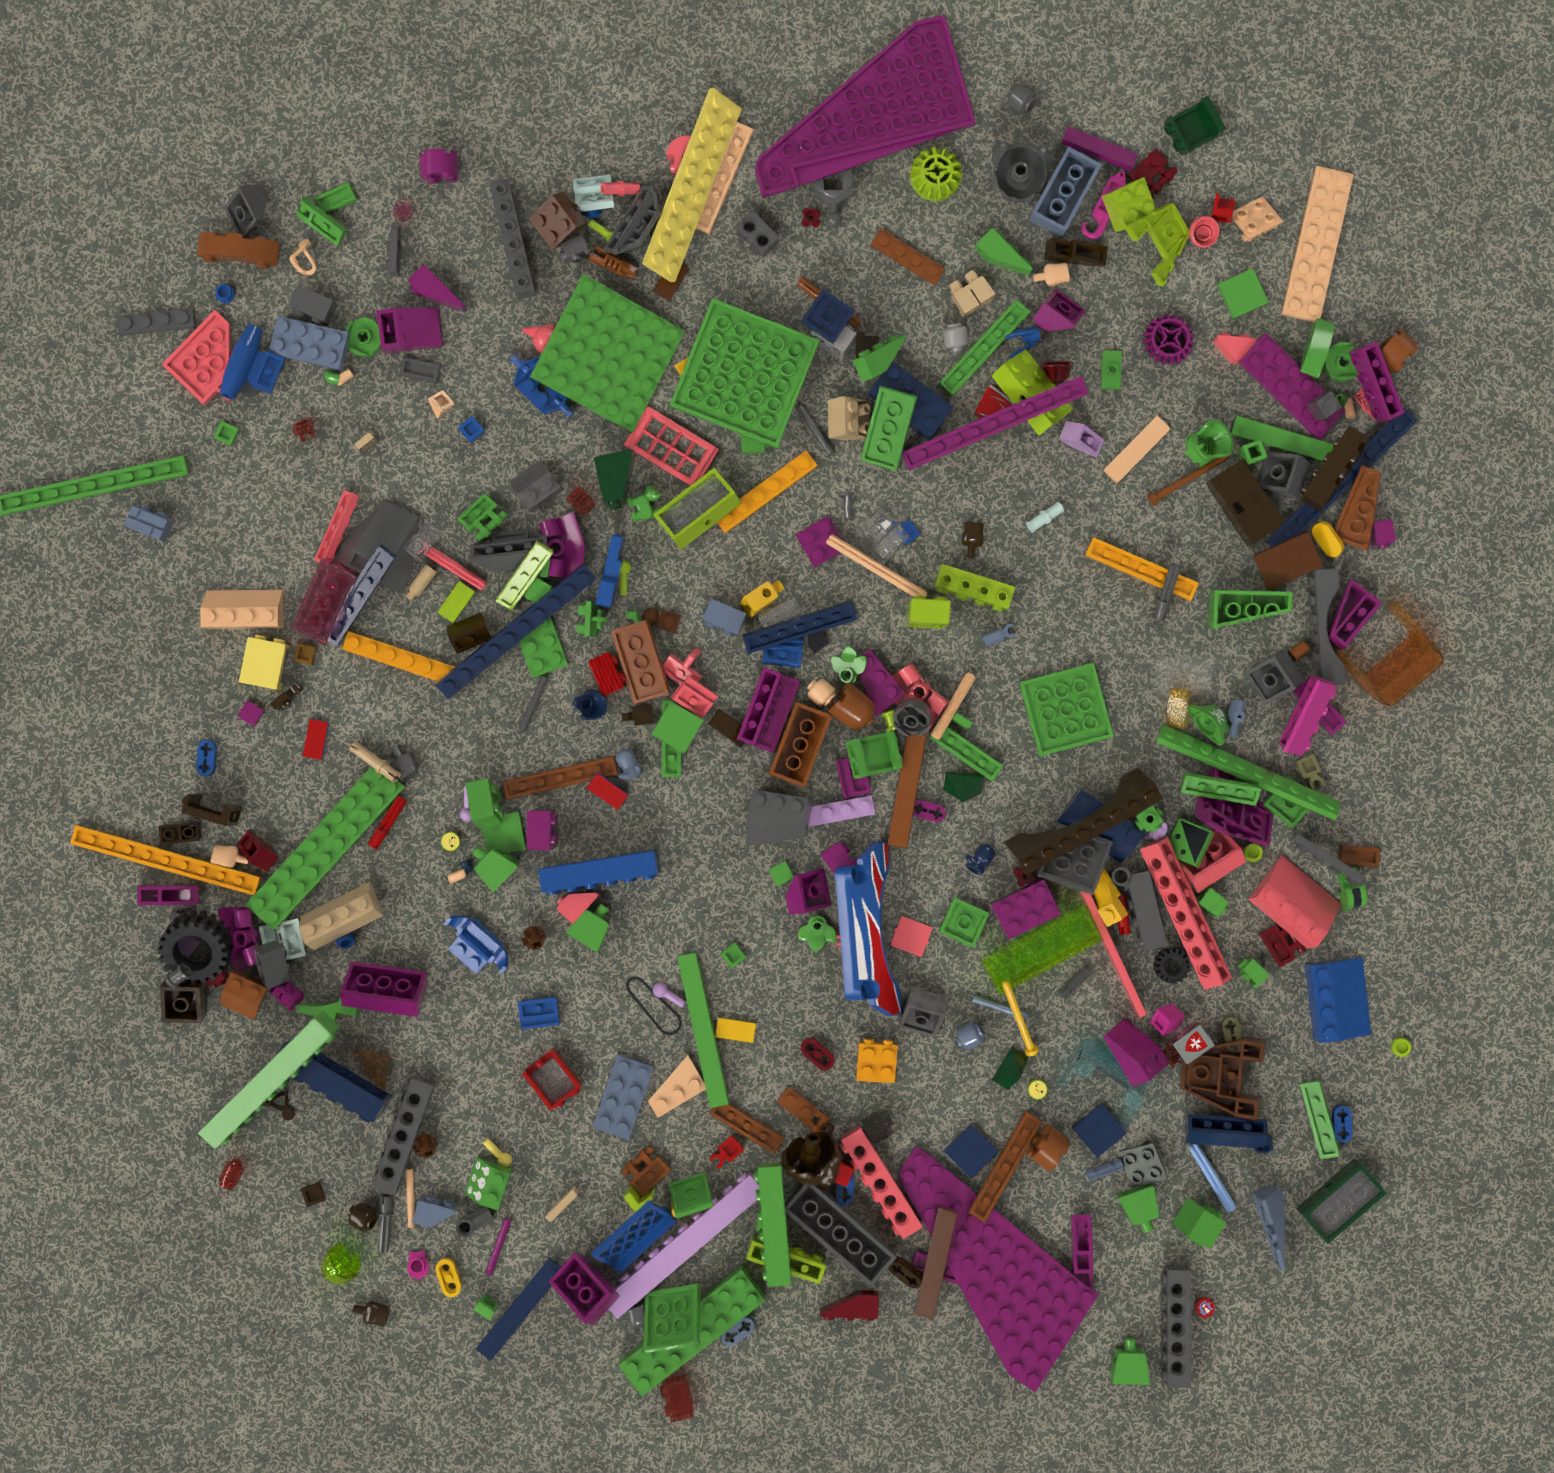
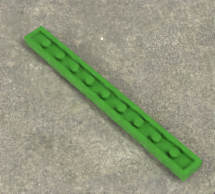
[0,455,190,516]
[1156,724,1341,820]

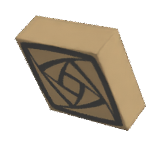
[355,433,377,453]

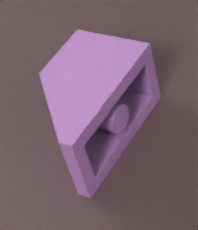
[1059,421,1104,457]

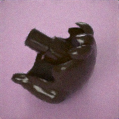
[781,1123,843,1187]

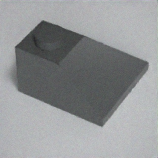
[224,184,267,238]

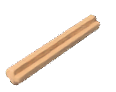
[931,672,976,740]

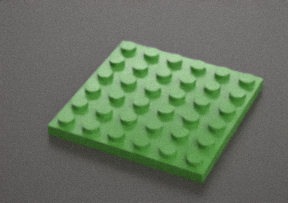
[530,274,685,433]
[670,298,820,449]

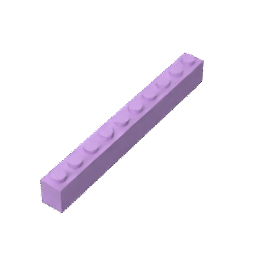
[609,1171,759,1319]

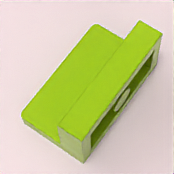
[623,1184,656,1212]

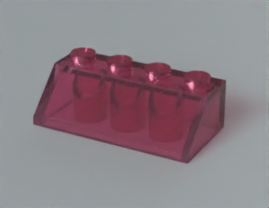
[291,558,357,646]

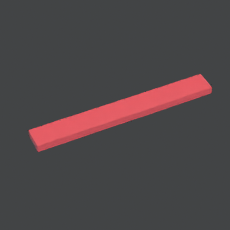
[1078,890,1146,1018]

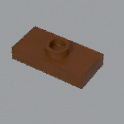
[653,264,689,302]

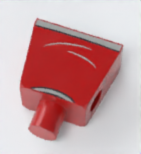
[974,383,1014,419]

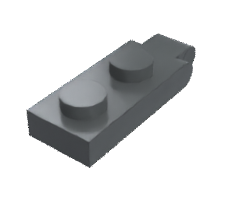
[386,222,401,277]

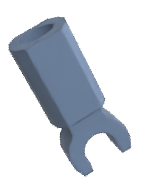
[981,624,1017,647]

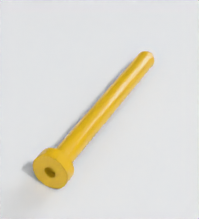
[1002,981,1039,1056]

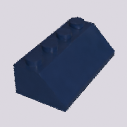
[1057,789,1146,863]

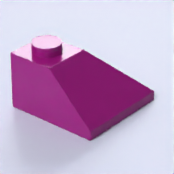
[1032,289,1086,331]
[785,868,831,915]

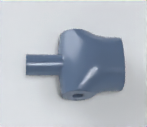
[1227,700,1246,737]

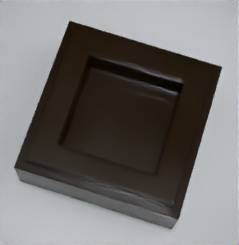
[301,1182,326,1207]

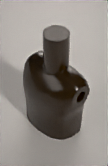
[961,522,984,558]
[352,1301,390,1327]

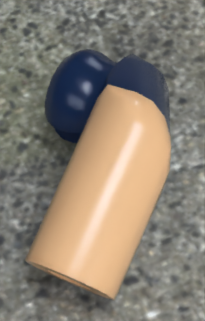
[448,859,474,883]

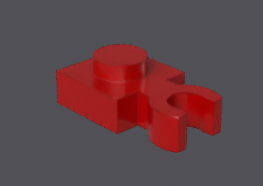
[709,1134,744,1169]

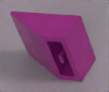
[376,308,443,354]

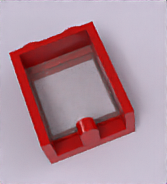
[522,1047,582,1110]

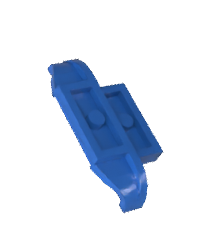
[444,915,509,974]

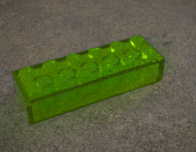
[979,905,1102,995]

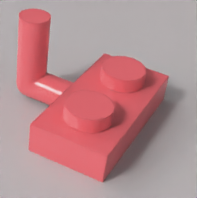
[663,648,702,685]

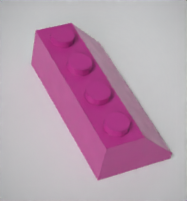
[1278,673,1337,755]

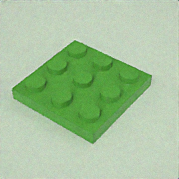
[643,1284,701,1353]

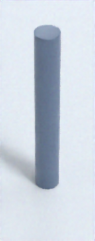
[972,994,1029,1020]

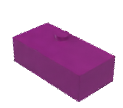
[340,961,428,1017]

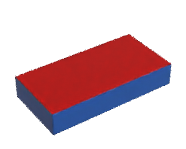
[302,719,330,760]
[586,772,629,810]

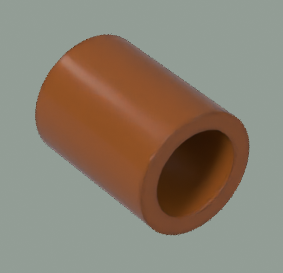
[1288,640,1310,661]

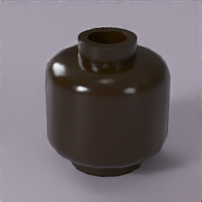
[347,1202,378,1232]

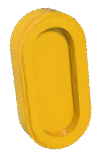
[1312,521,1344,557]

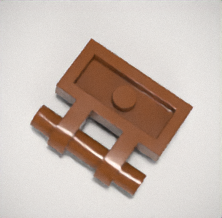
[621,1145,671,1196]

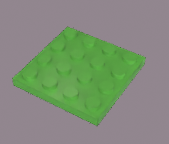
[1019,663,1114,756]

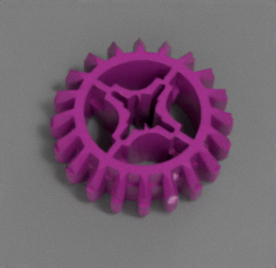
[1143,313,1195,366]

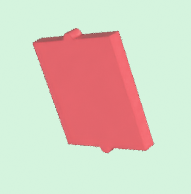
[890,916,933,957]

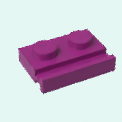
[835,758,871,798]

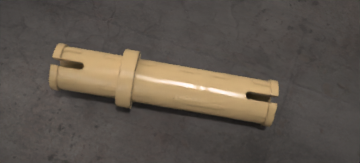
[349,741,401,783]

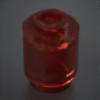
[219,1159,245,1190]

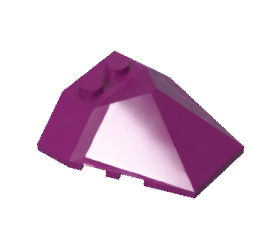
[1195,767,1273,846]

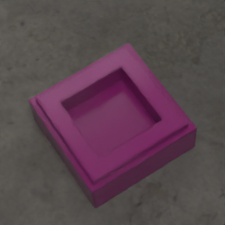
[237,700,265,727]

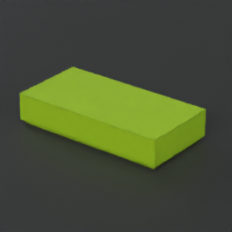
[438,581,476,623]

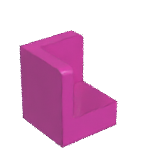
[1150,1004,1185,1035]

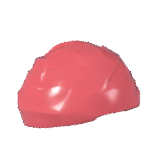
[1189,216,1219,248]

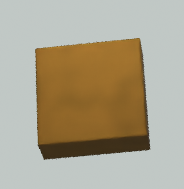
[293,643,317,666]

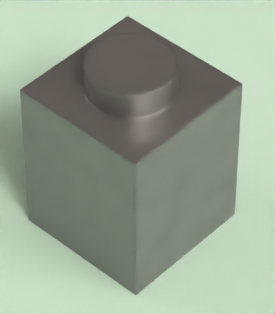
[1306,391,1341,420]

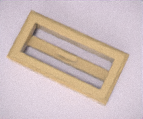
[545,1186,579,1222]

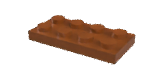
[611,619,671,704]

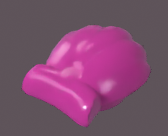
[407,1250,429,1280]

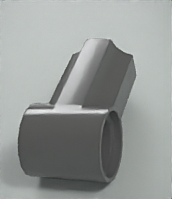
[456,1206,495,1237]

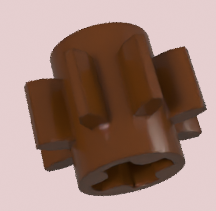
[521,926,547,950]
[413,1133,439,1158]

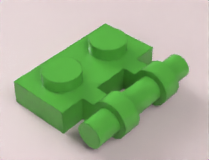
[457,493,507,542]

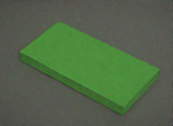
[860,385,918,471]

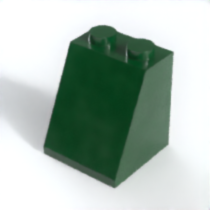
[594,449,635,510]

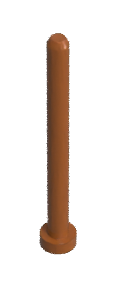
[1147,455,1230,506]

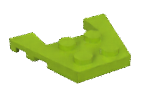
[1125,203,1189,286]

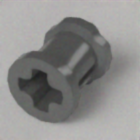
[165,963,192,989]

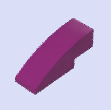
[137,885,198,906]

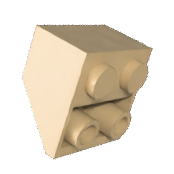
[828,396,871,440]

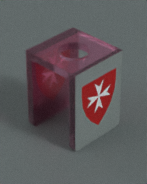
[1168,1021,1214,1064]

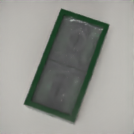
[1296,1159,1387,1244]

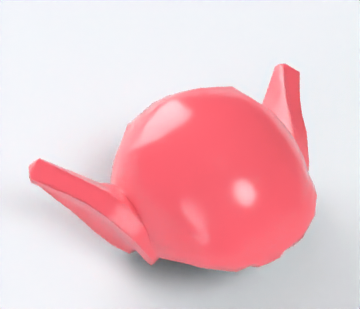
[522,324,556,353]

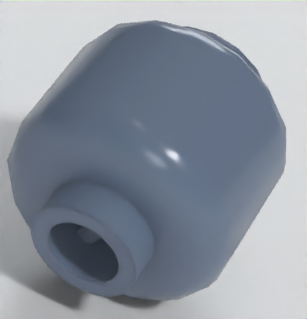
[956,1021,986,1050]

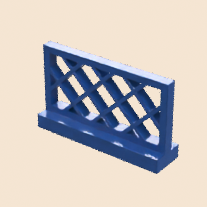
[591,1200,677,1274]

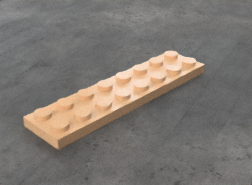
[1281,166,1354,322]

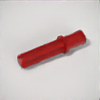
[367,796,407,850]

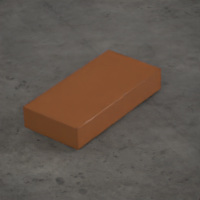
[1339,845,1380,867]

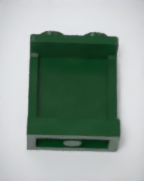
[1164,96,1226,156]

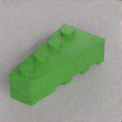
[1208,590,1293,629]

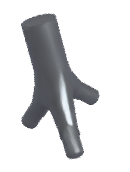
[838,489,856,519]

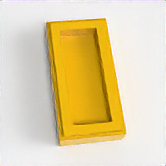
[715,1017,756,1043]

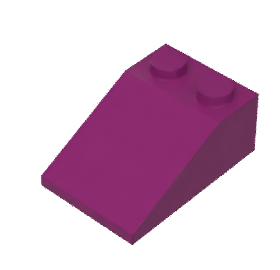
[1103,1018,1169,1087]

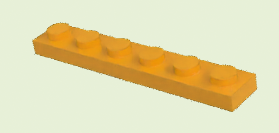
[717,451,817,533]
[1085,537,1199,601]
[342,631,455,681]

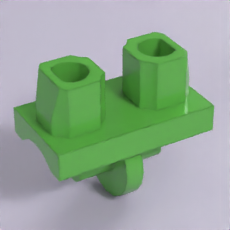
[577,601,608,638]

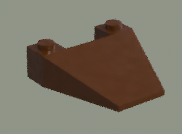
[1180,1036,1267,1120]

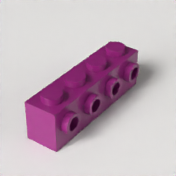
[1349,341,1405,422]

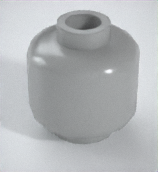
[943,323,969,352]

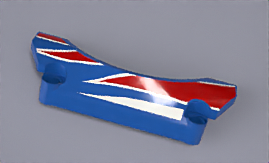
[834,841,903,1016]

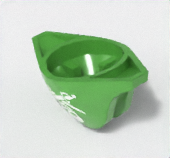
[1187,704,1230,746]

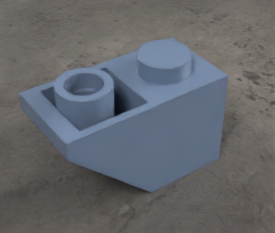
[412,1195,459,1228]

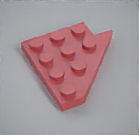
[162,310,232,405]

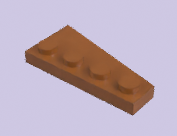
[1334,466,1382,552]

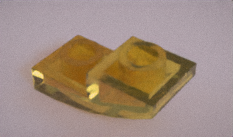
[1167,688,1191,730]

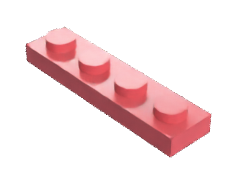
[314,490,359,566]

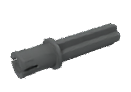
[1153,564,1180,621]
[377,1194,393,1253]

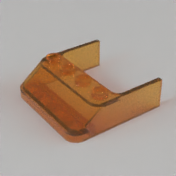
[1334,601,1444,706]

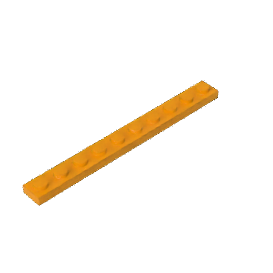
[70,825,262,895]

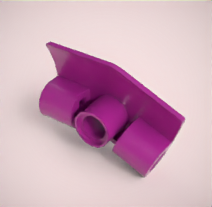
[539,512,585,578]
[218,907,259,971]

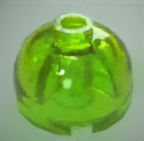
[321,1244,361,1285]

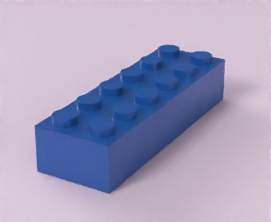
[538,849,660,895]

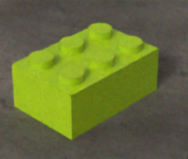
[906,595,950,629]

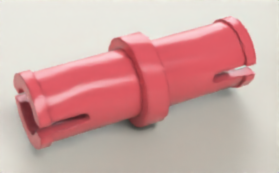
[600,181,640,196]

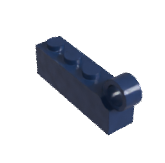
[1185,1114,1274,1153]

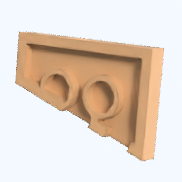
[648,1055,706,1118]

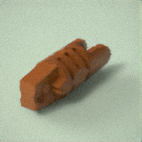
[588,246,638,280]

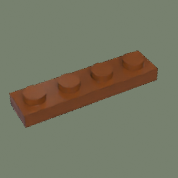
[870,229,945,286]

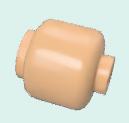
[807,679,836,707]

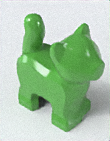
[626,485,662,522]

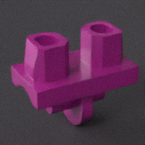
[269,981,304,1011]

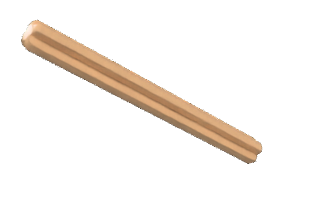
[826,534,927,597]

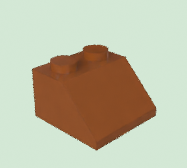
[219,969,270,1020]

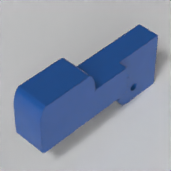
[596,533,626,608]

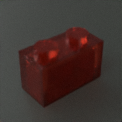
[660,1373,695,1423]

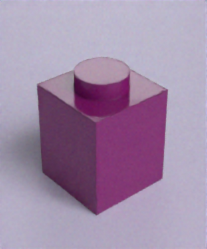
[1370,519,1396,549]

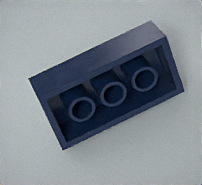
[868,361,954,441]

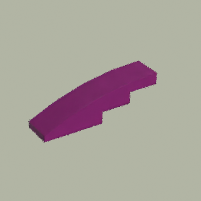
[1071,1214,1093,1289]

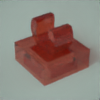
[292,417,315,442]

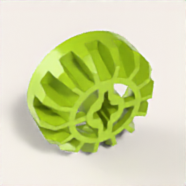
[910,147,962,201]

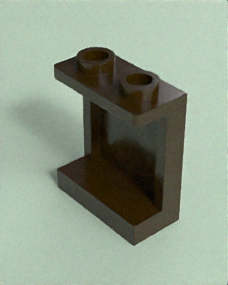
[181,793,243,826]

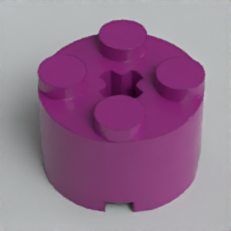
[418,149,459,184]

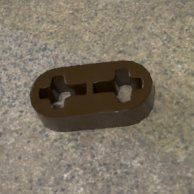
[889,1256,923,1289]

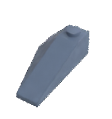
[1252,1185,1285,1270]

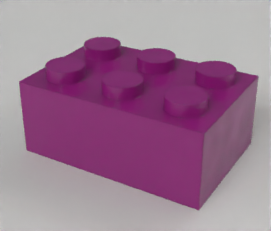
[989,878,1061,940]
[549,1252,620,1326]

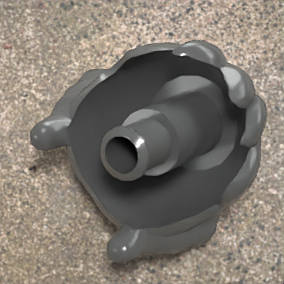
[992,141,1053,203]

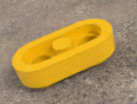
[435,1257,462,1297]

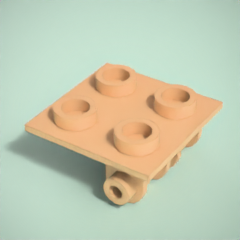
[1233,196,1283,242]

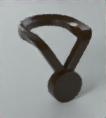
[265,1091,295,1120]

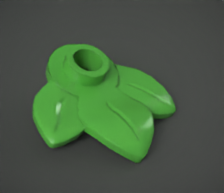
[831,646,867,684]
[798,915,836,952]

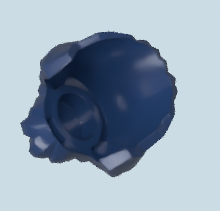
[572,689,608,720]

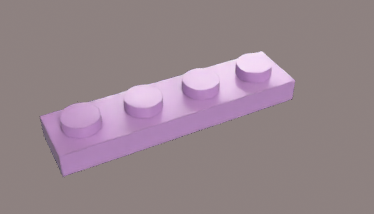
[809,795,875,827]

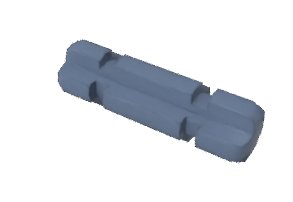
[1086,1159,1124,1181]

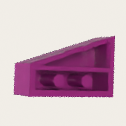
[1328,579,1382,651]

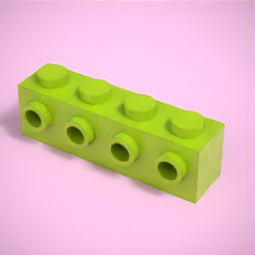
[933,564,1015,612]
[746,1234,826,1284]

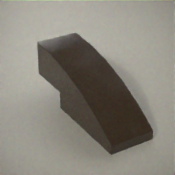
[1044,237,1108,267]

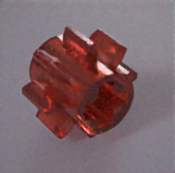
[1160,1043,1182,1069]

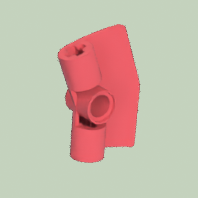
[893,663,949,730]

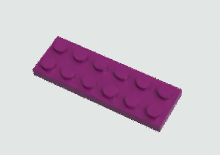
[1237,333,1345,440]

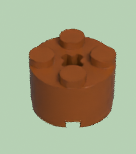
[1379,327,1419,373]
[1026,1123,1071,1171]

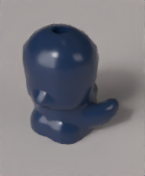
[966,844,995,875]

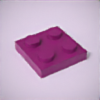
[795,516,842,568]

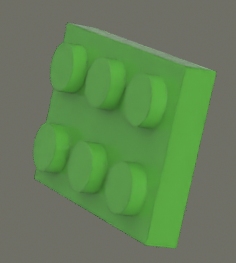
[519,616,568,678]

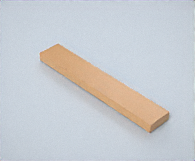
[696,122,754,235]

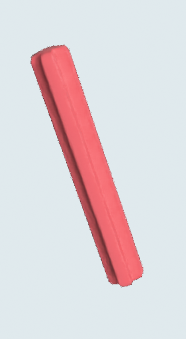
[419,543,487,590]

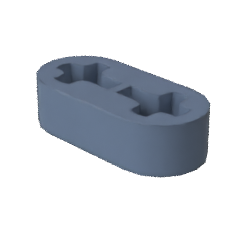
[721,1315,754,1346]

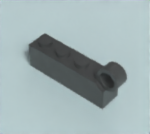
[1109,866,1167,951]

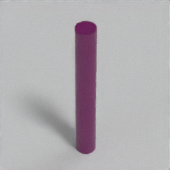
[485,1217,512,1275]

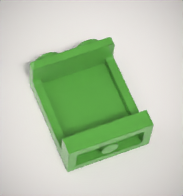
[846,731,903,779]

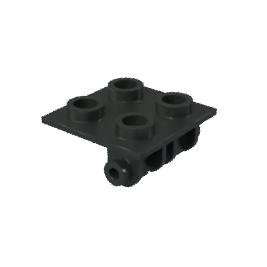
[1118,1140,1168,1188]

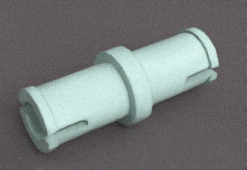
[1026,502,1064,533]

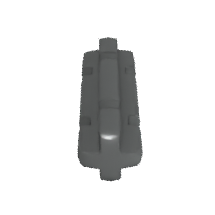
[1059,967,1091,999]

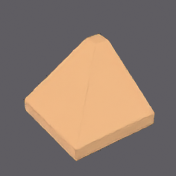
[428,390,455,418]

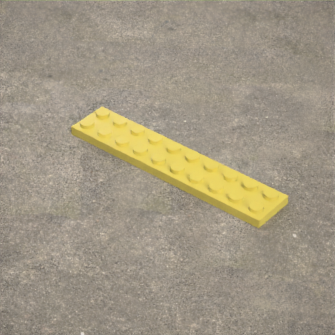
[642,88,742,282]

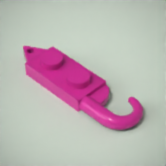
[1081,170,1126,239]

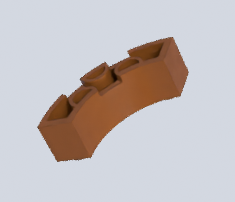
[197,232,279,269]

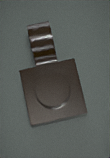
[620,704,654,726]

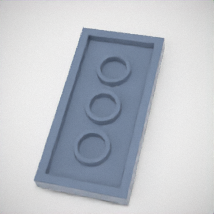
[269,316,351,371]
[592,1054,654,1140]

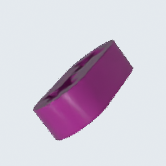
[913,800,946,822]

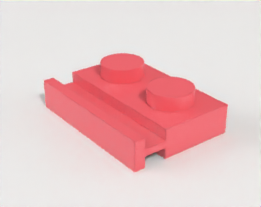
[671,675,718,719]

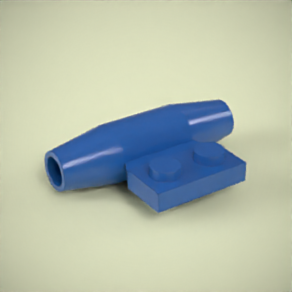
[219,324,285,400]

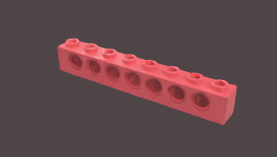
[1140,837,1232,990]

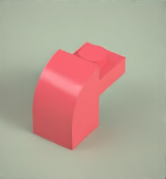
[667,136,691,176]

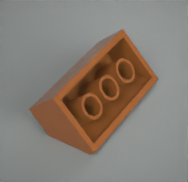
[769,702,832,788]

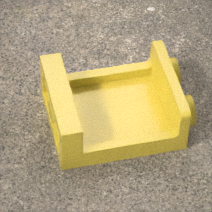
[239,635,290,690]

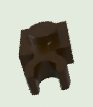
[270,683,303,710]

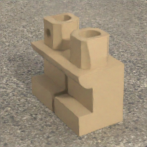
[949,270,995,318]

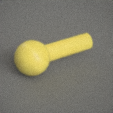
[482,1138,512,1167]

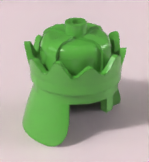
[1184,419,1233,467]

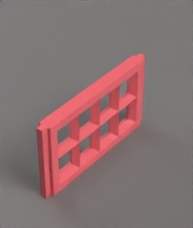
[624,406,719,486]

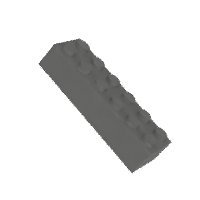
[785,1183,897,1287]

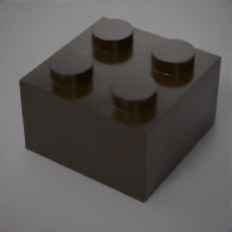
[160,979,207,1023]

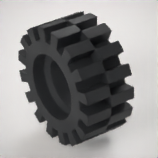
[1153,948,1191,984]

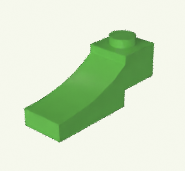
[297,998,360,1020]

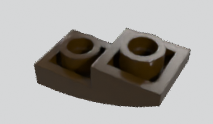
[708,709,745,748]
[158,822,200,845]

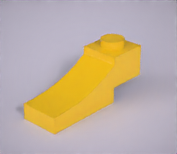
[1094,869,1128,927]

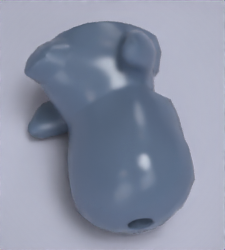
[616,749,643,781]

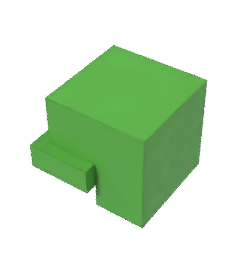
[1172,1197,1227,1249]

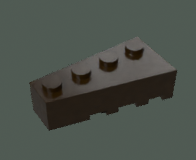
[1300,426,1370,513]

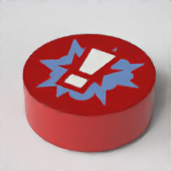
[1194,1297,1215,1318]

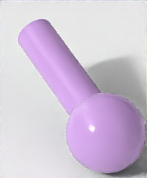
[460,785,471,822]
[653,982,686,1008]

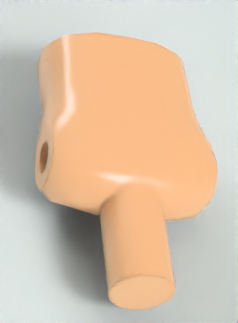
[1033,262,1070,286]
[211,844,248,868]

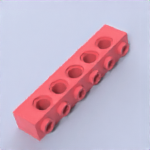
[840,1125,923,1239]

